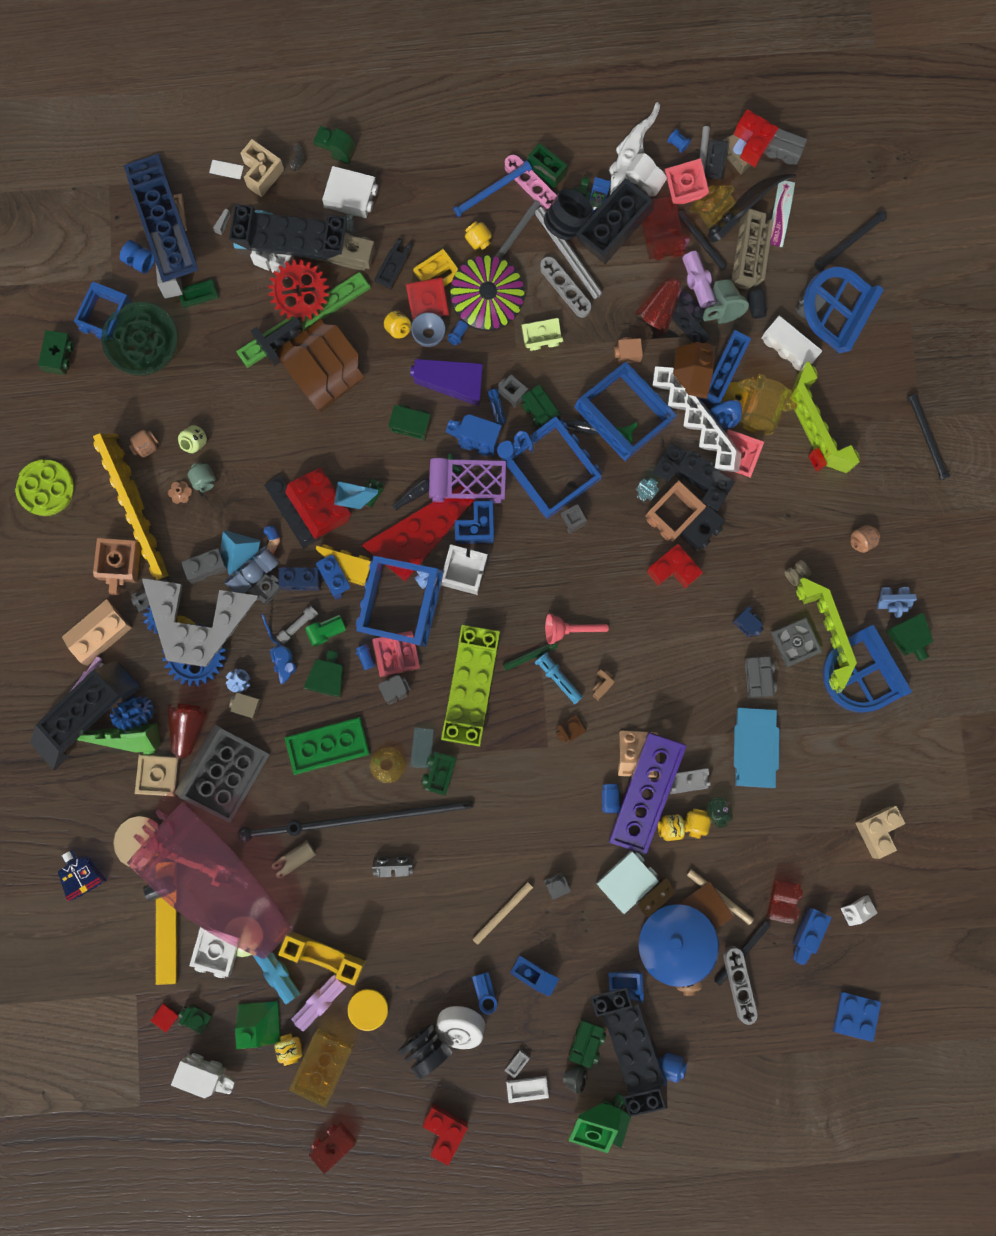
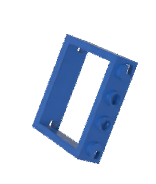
[575,362,677,461]
[502,417,602,520]
[356,556,444,647]

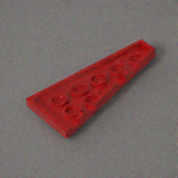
[362,485,476,582]

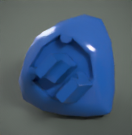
[710,400,742,430]

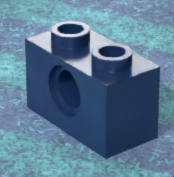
[279,568,321,591]

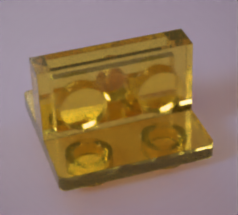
[689,185,736,228]

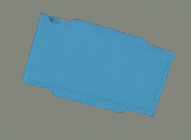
[734,708,779,788]

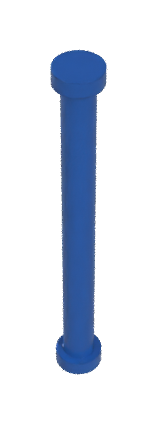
[453,160,532,218]

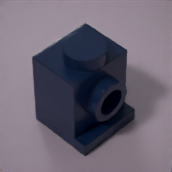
[732,606,764,638]

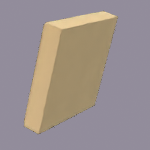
[135,755,179,796]

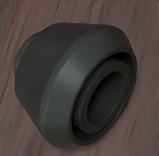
[563,1065,587,1094]

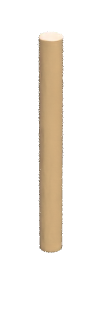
[687,869,754,925]
[472,882,533,945]

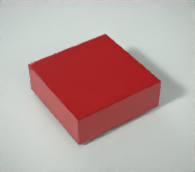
[808,448,827,472]
[150,1003,179,1033]

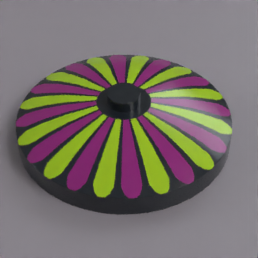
[450,255,524,331]

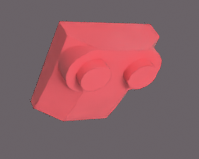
[665,158,709,204]
[726,429,764,478]

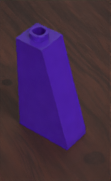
[410,359,482,406]

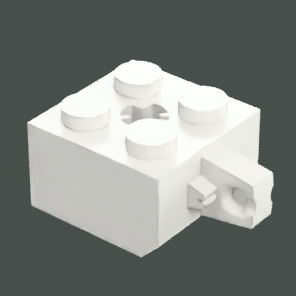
[171,1053,236,1098]

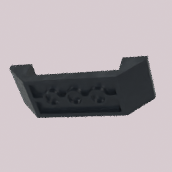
[229,204,347,260]
[30,661,141,770]
[590,987,668,1117]

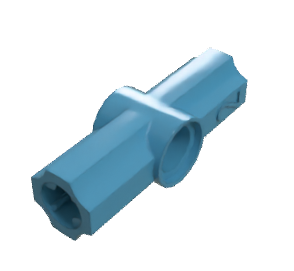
[252,944,301,1004]

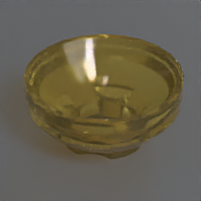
[370,748,405,783]

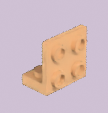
[618,731,660,778]

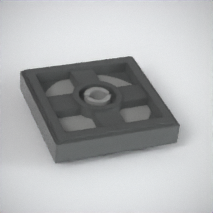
[771,617,823,668]

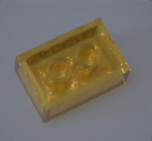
[289,1029,354,1108]

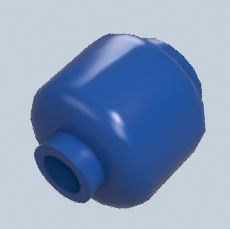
[660,1053,687,1083]

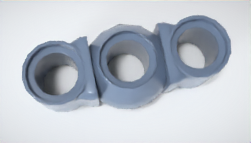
[224,546,279,594]

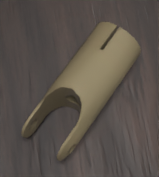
[272,840,317,878]

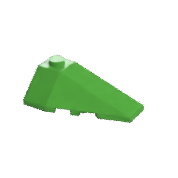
[77,723,161,754]

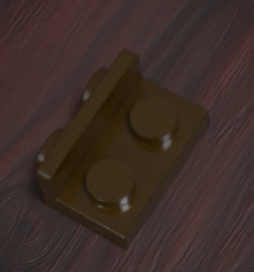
[635,877,676,918]

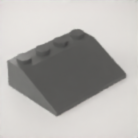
[175,724,270,823]

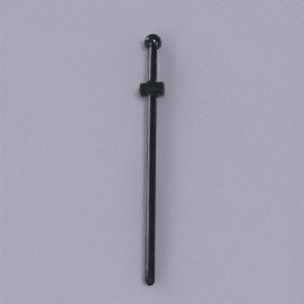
[239,801,474,843]

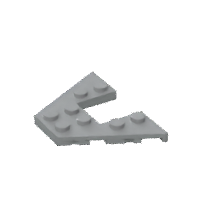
[142,578,259,667]

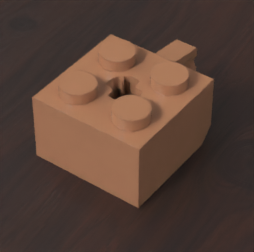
[93,538,141,595]

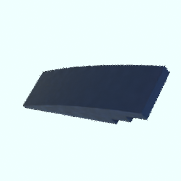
[123,154,199,282]

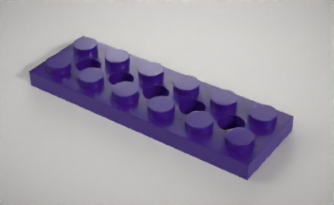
[609,732,686,855]

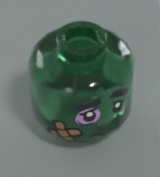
[706,798,733,828]

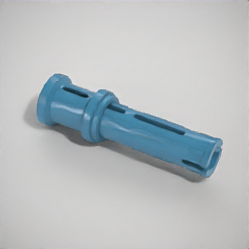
[535,652,584,704]

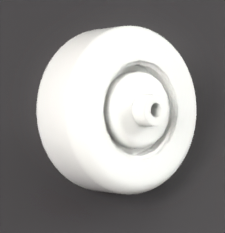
[435,1006,485,1049]

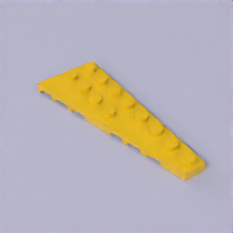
[93,433,169,580]

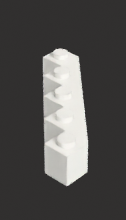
[653,366,742,472]

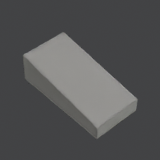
[213,209,230,235]
[505,1049,530,1078]

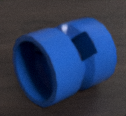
[120,240,155,274]

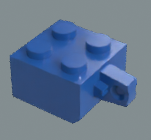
[446,414,502,457]

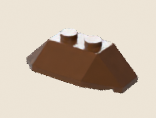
[673,342,716,399]

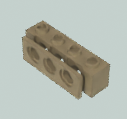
[731,209,773,290]
[305,233,375,271]

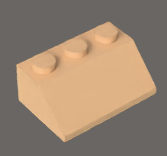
[62,599,132,666]

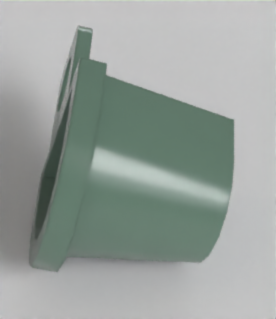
[703,280,749,324]

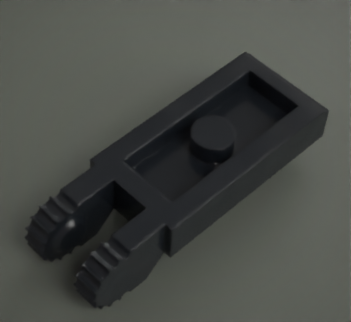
[374,238,413,290]

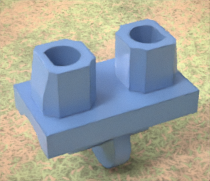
[877,587,917,618]

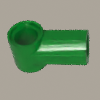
[305,615,347,647]

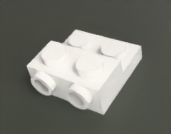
[189,925,241,978]

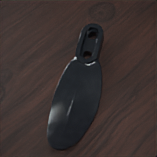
[708,174,797,242]

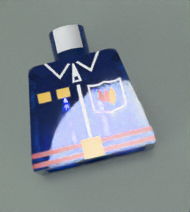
[58,850,107,902]

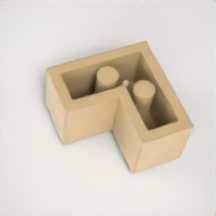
[241,139,284,197]
[855,806,905,859]

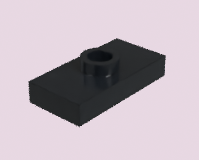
[705,140,730,180]

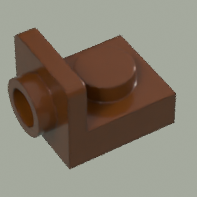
[555,715,586,744]

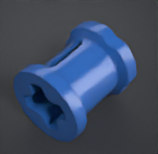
[667,129,692,153]

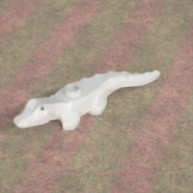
[609,102,660,195]

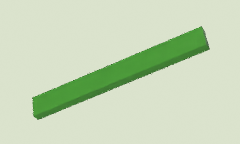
[236,272,370,368]

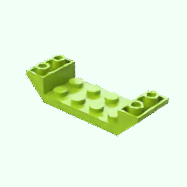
[788,361,860,473]
[796,578,857,694]
[441,625,500,747]

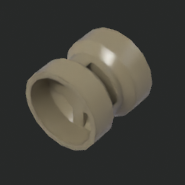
[784,560,812,586]

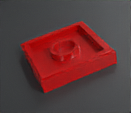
[406,277,449,321]

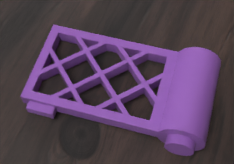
[429,458,506,503]

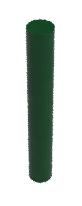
[503,642,558,671]

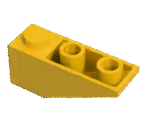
[316,545,371,586]

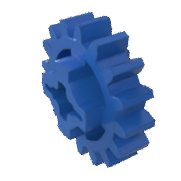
[110,696,155,731]

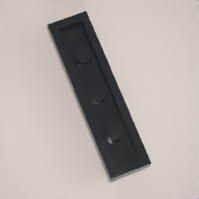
[264,476,320,549]

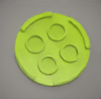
[15,459,74,516]

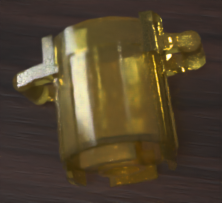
[738,374,797,435]

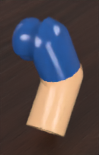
[264,525,280,554]

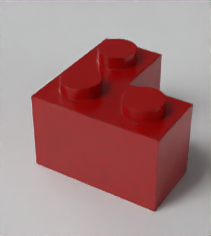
[734,109,779,167]
[646,544,703,588]
[422,1103,468,1166]

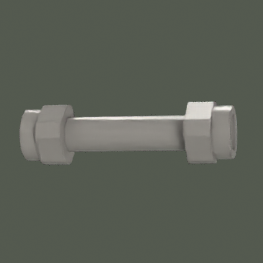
[276,606,318,645]

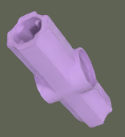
[682,251,716,308]
[291,974,346,1031]

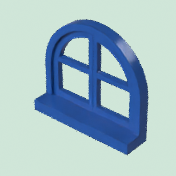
[804,267,884,353]
[823,625,912,713]

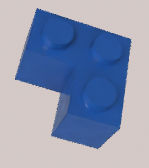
[455,501,494,544]

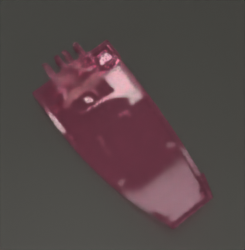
[127,802,292,959]

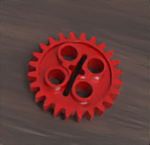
[268,259,329,322]

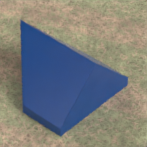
[609,970,644,1005]

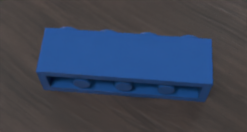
[700,330,751,408]

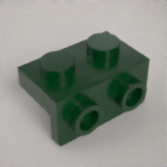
[421,752,456,796]

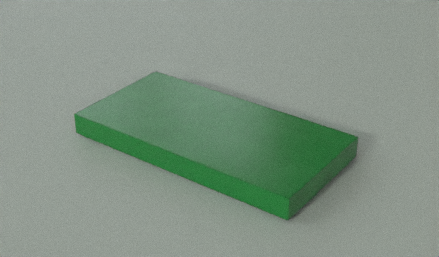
[284,717,370,775]

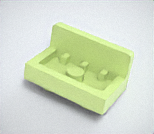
[521,318,563,351]

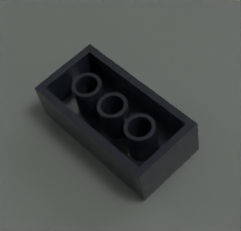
[576,178,654,264]

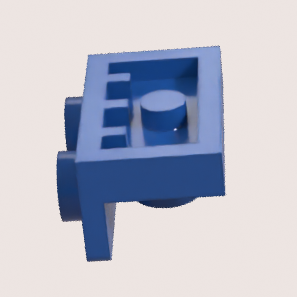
[316,555,350,600]

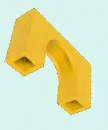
[278,932,366,986]

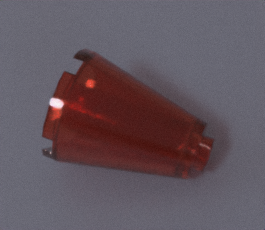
[635,277,682,332]
[168,703,208,758]

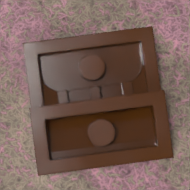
[678,881,734,929]

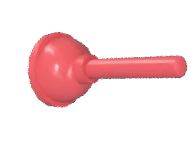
[545,613,609,644]

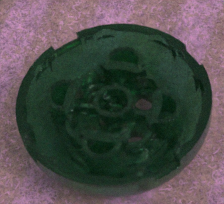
[101,302,178,376]

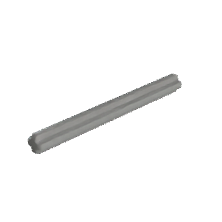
[535,207,602,299]

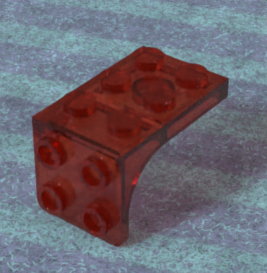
[642,197,690,260]

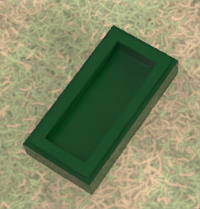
[179,279,219,309]

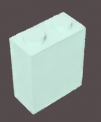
[596,851,659,914]

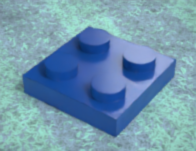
[832,991,881,1042]

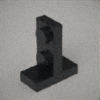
[251,318,303,366]

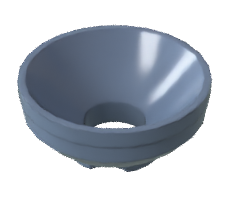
[411,313,445,347]

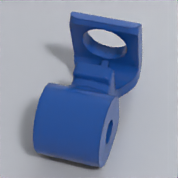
[497,431,534,461]

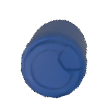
[602,784,621,813]

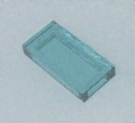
[410,728,434,769]

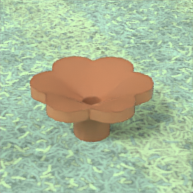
[168,481,192,504]

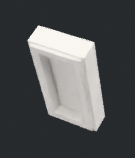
[506,1076,549,1103]

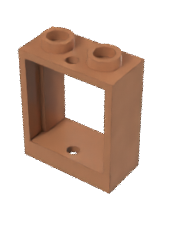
[645,481,706,542]

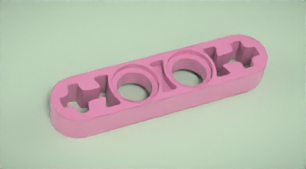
[505,155,557,211]

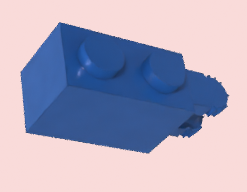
[792,907,832,965]

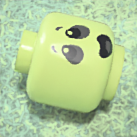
[178,425,207,453]

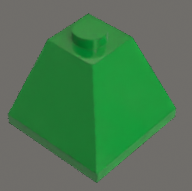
[235,1001,280,1049]
[569,1103,621,1153]

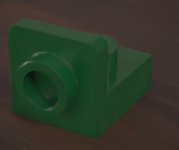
[178,1004,213,1034]

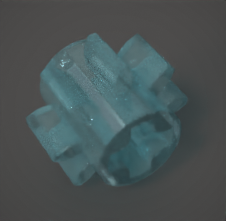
[636,478,659,502]

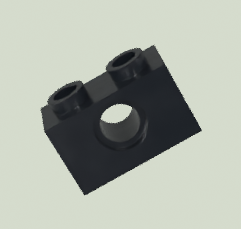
[680,506,725,551]

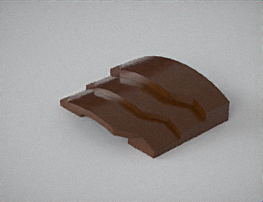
[275,319,365,412]

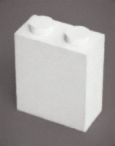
[322,166,378,218]

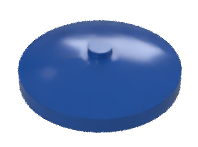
[639,905,719,987]

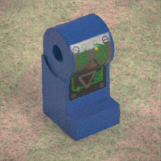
[589,177,611,215]

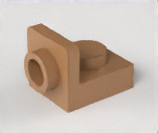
[592,669,615,701]

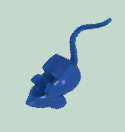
[262,614,297,684]

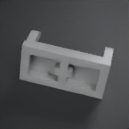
[670,769,710,794]

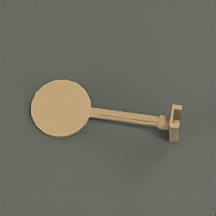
[114,816,238,887]

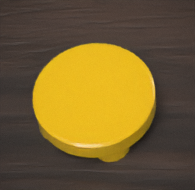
[348,989,388,1031]

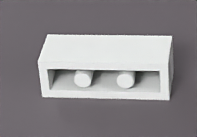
[761,316,822,371]

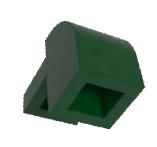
[313,125,356,165]

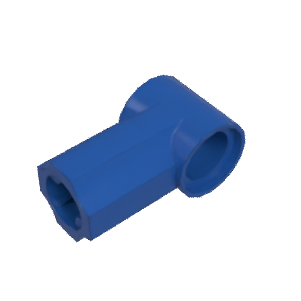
[472,972,498,1014]

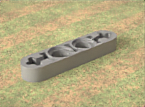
[540,257,591,318]
[723,946,757,1025]

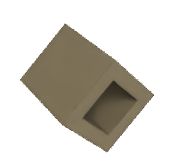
[229,693,262,719]

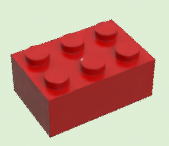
[285,467,351,539]

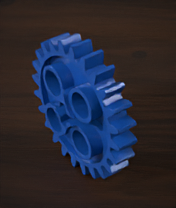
[162,624,227,686]

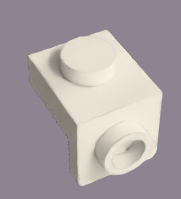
[841,895,877,926]

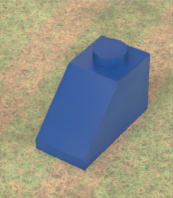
[510,955,559,996]

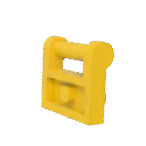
[413,249,458,287]

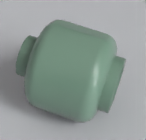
[188,462,216,492]

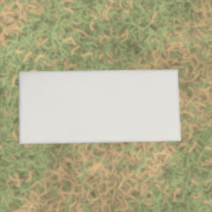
[209,160,244,179]

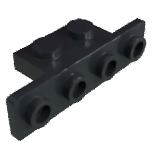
[652,283,710,343]

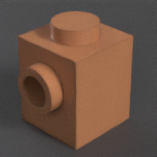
[614,337,643,364]

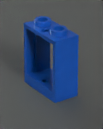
[74,281,131,341]

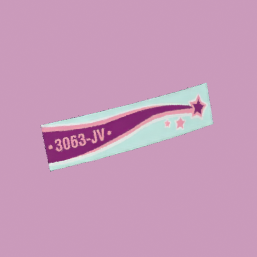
[770,181,795,247]

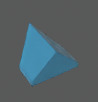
[334,482,378,509]
[221,530,261,576]

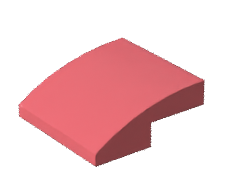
[372,631,420,677]

